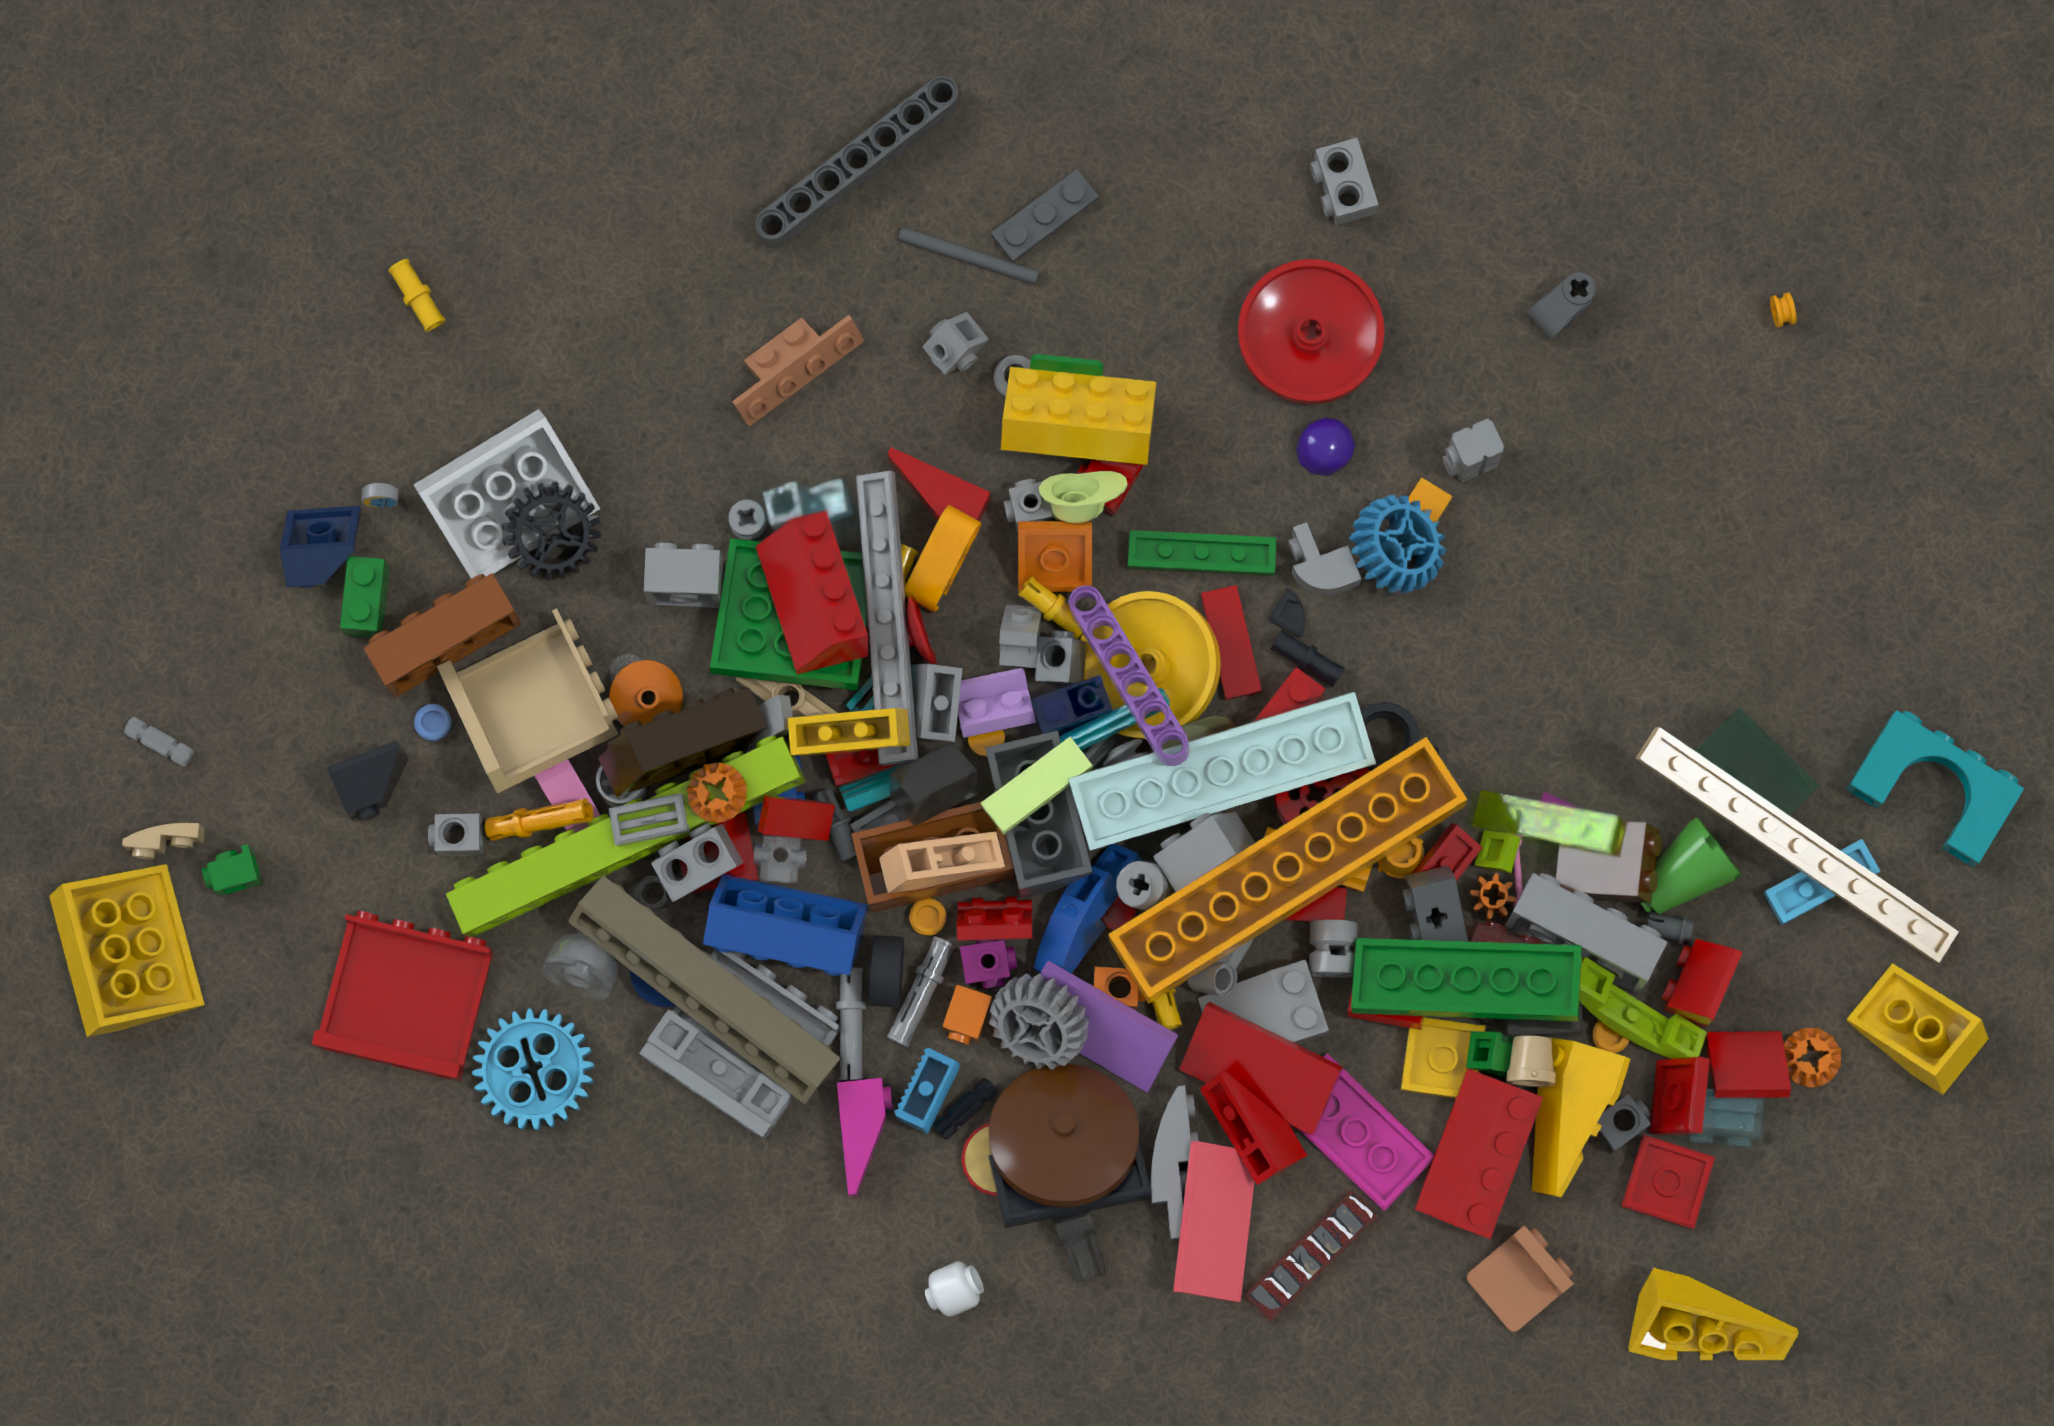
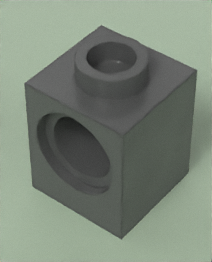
[1035,631,1087,686]
[1597,1094,1651,1154]

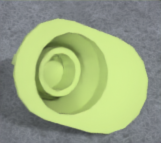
[1039,471,1127,523]

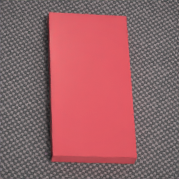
[1173,1141,1255,1302]

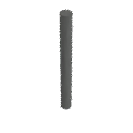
[898,227,1040,285]

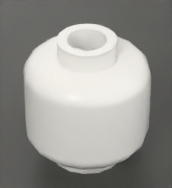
[925,1261,984,1317]

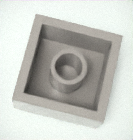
[644,543,725,608]
[1153,811,1255,892]

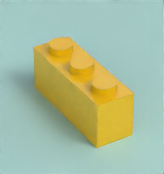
[788,708,911,756]

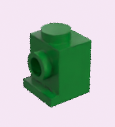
[202,844,262,896]
[1466,1031,1514,1077]

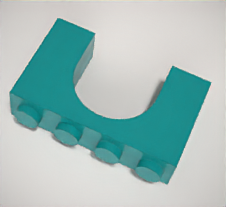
[1846,710,2024,868]

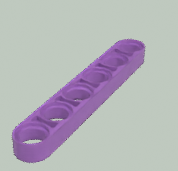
[1069,586,1190,766]

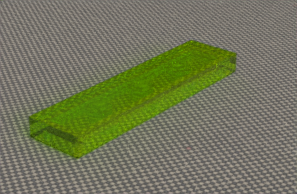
[1472,790,1623,855]

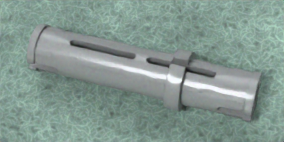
[887,936,956,1048]
[836,968,866,1081]

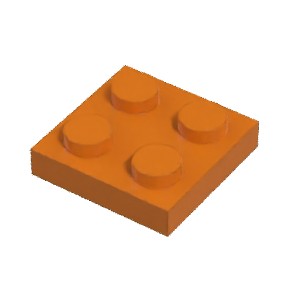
[1018,521,1092,592]

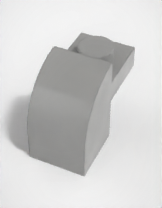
[1288,522,1361,596]

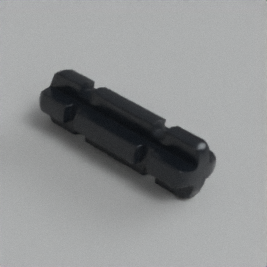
[934,1078,997,1140]

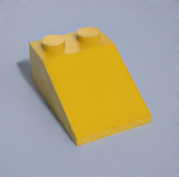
[1847,963,1989,1095]

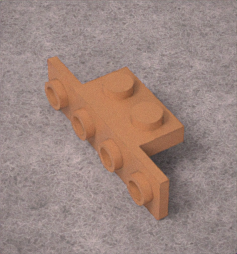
[732,315,864,426]

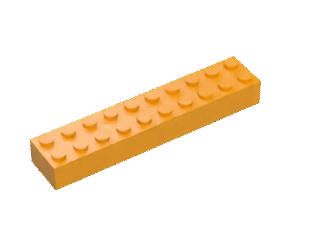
[1108,737,1467,1004]

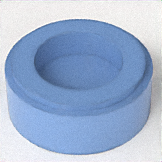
[414,704,452,742]

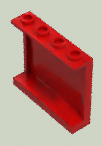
[312,911,494,1082]

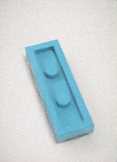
[1763,839,1880,926]

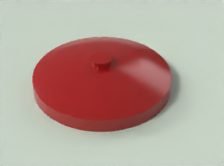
[1238,259,1384,404]

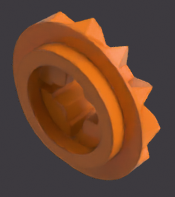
[687,762,747,823]
[1784,1028,1841,1087]

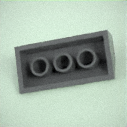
[985,731,1092,899]

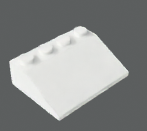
[414,409,600,579]

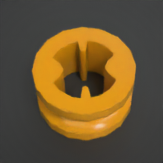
[1770,292,1797,328]

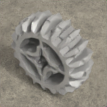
[989,973,1090,1070]

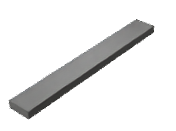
[856,470,918,766]

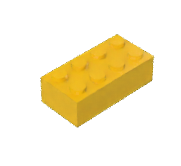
[1001,367,1156,465]

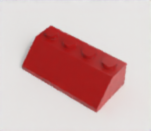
[756,510,868,675]
[1414,1069,1543,1239]

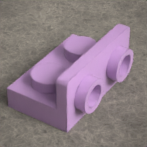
[958,668,1036,738]

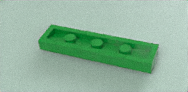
[1128,530,1276,576]

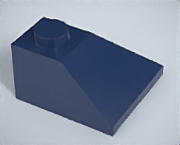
[280,505,361,588]

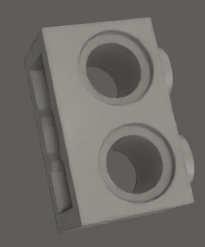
[1310,138,1379,226]
[651,822,744,902]

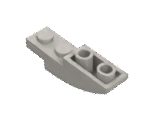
[1151,1085,1198,1241]

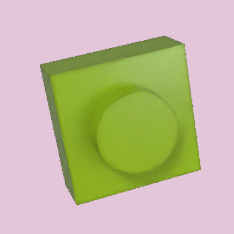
[1475,830,1521,873]

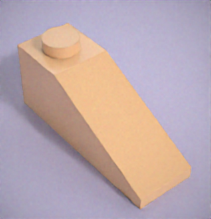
[879,832,1005,893]

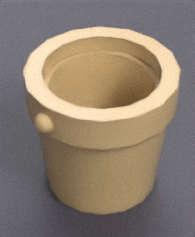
[1507,1036,1556,1087]

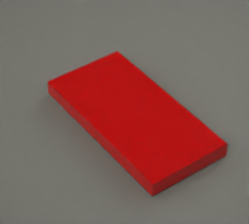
[1179,1002,1343,1135]

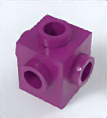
[960,939,1017,989]

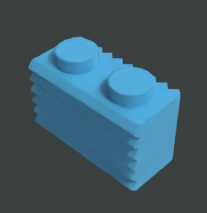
[894,1048,960,1134]

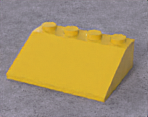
[49,864,205,1037]

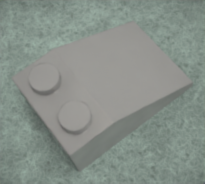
[1198,960,1329,1045]

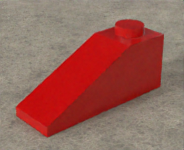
[887,447,991,522]
[1199,1071,1308,1185]

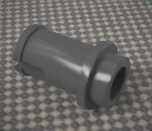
[1647,912,1694,945]

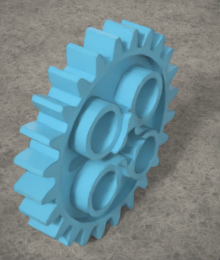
[472,1008,595,1131]

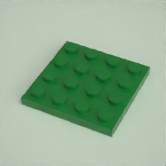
[710,538,868,691]

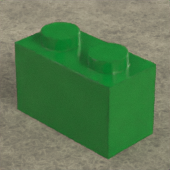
[340,556,390,638]

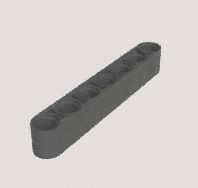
[755,76,959,248]

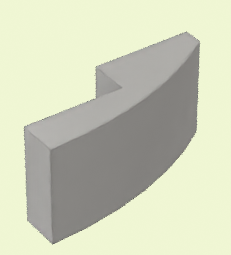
[748,694,793,751]

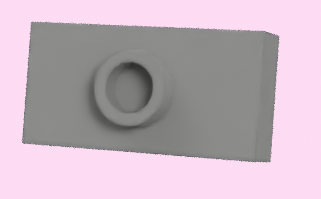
[999,604,1042,668]

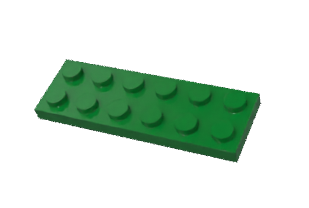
[1351,938,1583,1021]

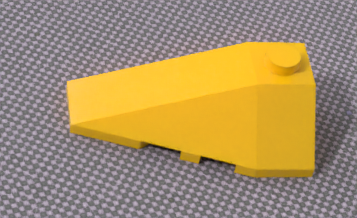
[1532,1038,1631,1198]
[1628,1268,1798,1360]

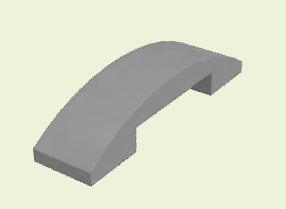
[647,1009,792,1124]

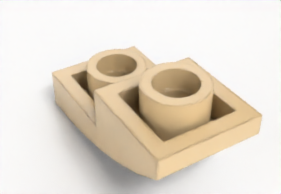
[122,823,205,860]

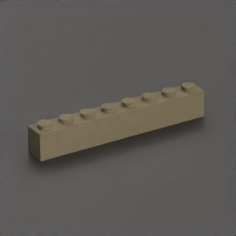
[568,875,840,1104]

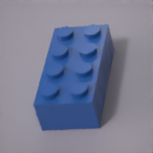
[703,874,868,976]

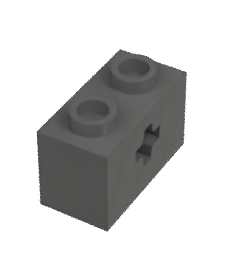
[1402,866,1468,942]

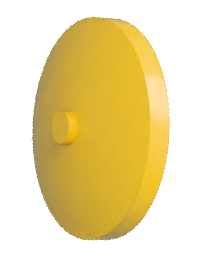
[1078,591,1221,740]

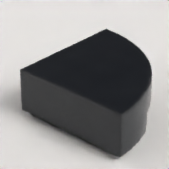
[1268,588,1305,639]

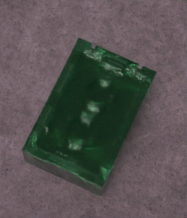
[1695,707,1820,816]

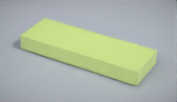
[981,737,1093,835]

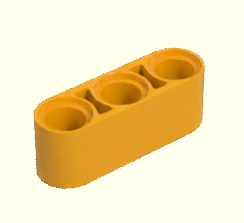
[904,505,981,613]

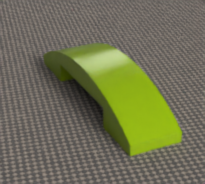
[1580,956,1707,1059]

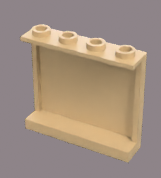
[437,608,619,793]

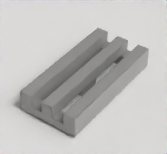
[609,793,690,847]

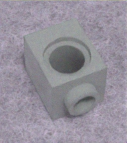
[428,813,483,856]

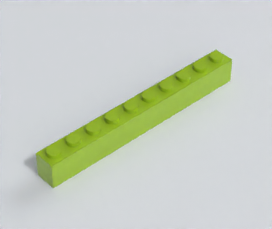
[446,736,806,937]

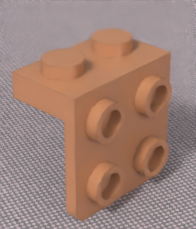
[1467,1225,1574,1332]

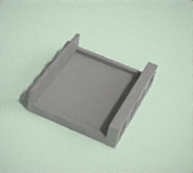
[639,949,840,1140]

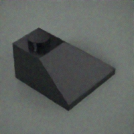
[327,740,408,822]

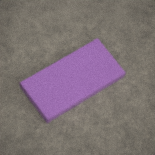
[1040,961,1178,1093]

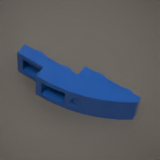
[1034,843,1144,973]

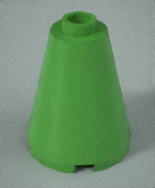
[1641,817,1742,914]

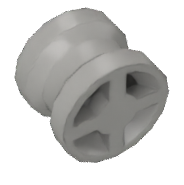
[729,500,766,541]

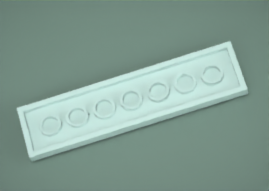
[1068,692,1376,850]

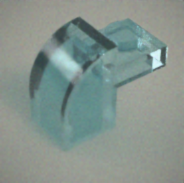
[763,477,853,530]

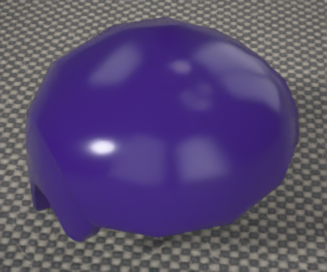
[1296,417,1355,476]

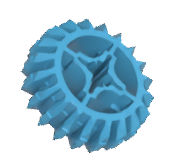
[1349,495,1447,594]

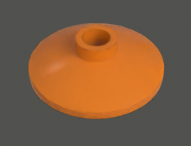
[609,660,683,727]

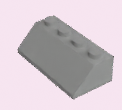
[1504,873,1667,996]

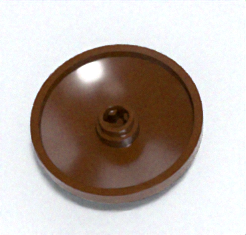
[989,1064,1139,1207]

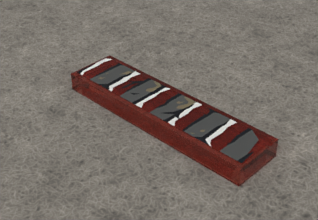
[1244,1190,1378,1322]

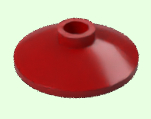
[906,596,937,665]

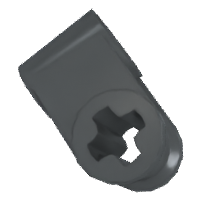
[1527,272,1596,340]

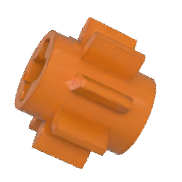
[1469,873,1516,921]

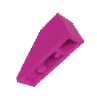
[837,1078,893,1198]

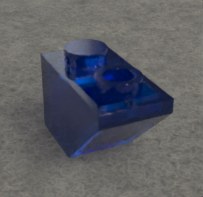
[1030,675,1113,736]

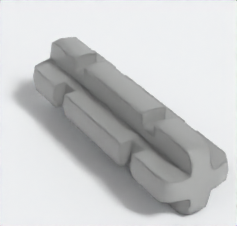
[124,717,194,766]

